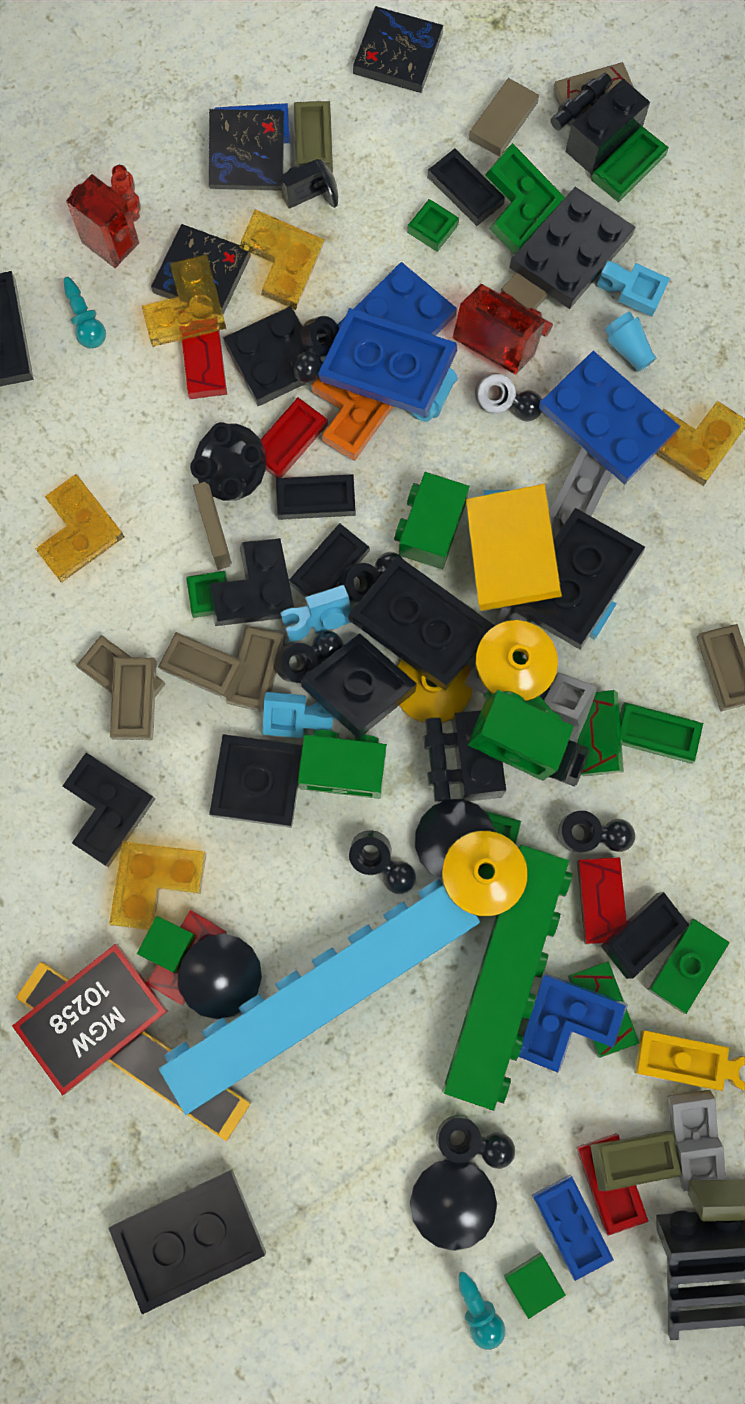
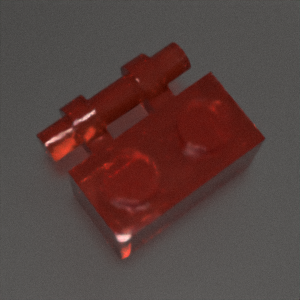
[66,164,141,268]
[452,284,553,375]

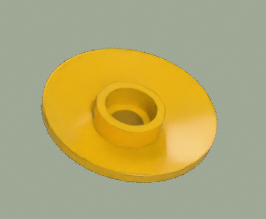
[476,620,558,701]
[398,660,472,723]
[442,831,527,916]

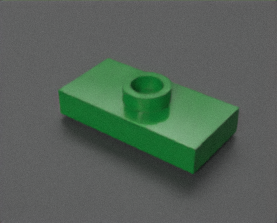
[647,919,730,1014]

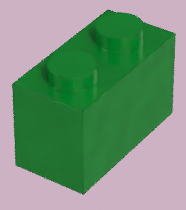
[394,472,470,570]
[468,690,574,781]
[298,730,387,799]

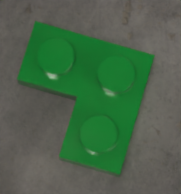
[485,143,565,254]

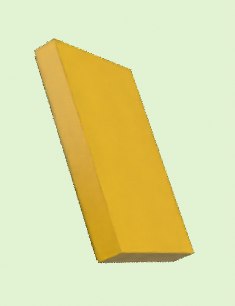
[466,484,562,611]

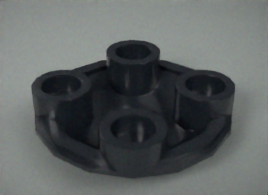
[190,422,266,501]
[415,799,497,878]
[177,934,262,1019]
[410,1159,497,1251]

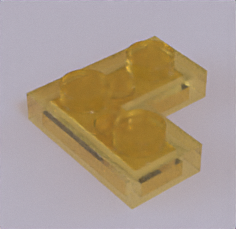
[240,209,325,310]
[142,254,226,347]
[656,401,745,486]
[35,474,125,583]
[109,841,207,930]

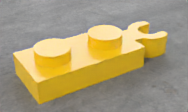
[634,1030,745,1091]

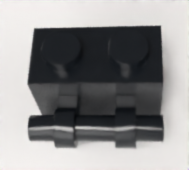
[550,72,650,175]
[423,710,506,802]

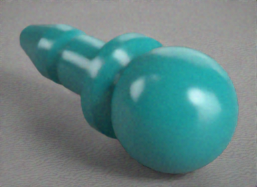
[63,277,106,349]
[458,1272,506,1350]

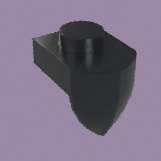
[280,159,338,209]

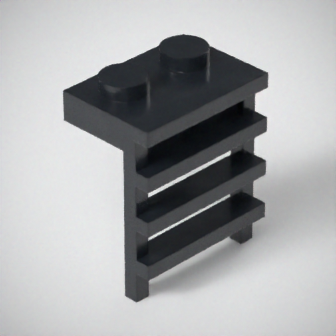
[656,1211,745,1340]

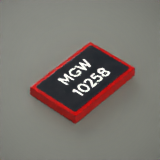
[12,944,169,1096]

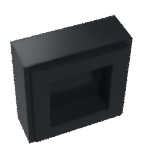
[549,740,590,787]

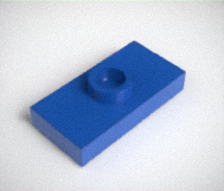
[532,1175,614,1281]

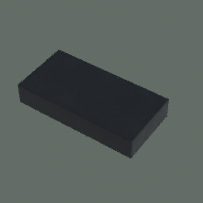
[427,148,505,226]
[276,474,356,520]
[289,523,370,597]
[601,892,689,979]

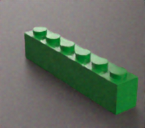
[442,845,573,1111]

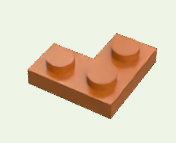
[312,378,394,461]

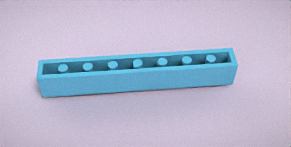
[159,879,481,1115]

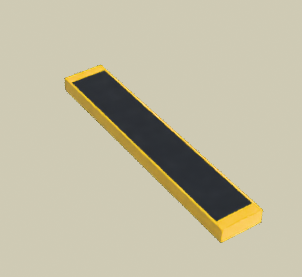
[16,962,252,1141]

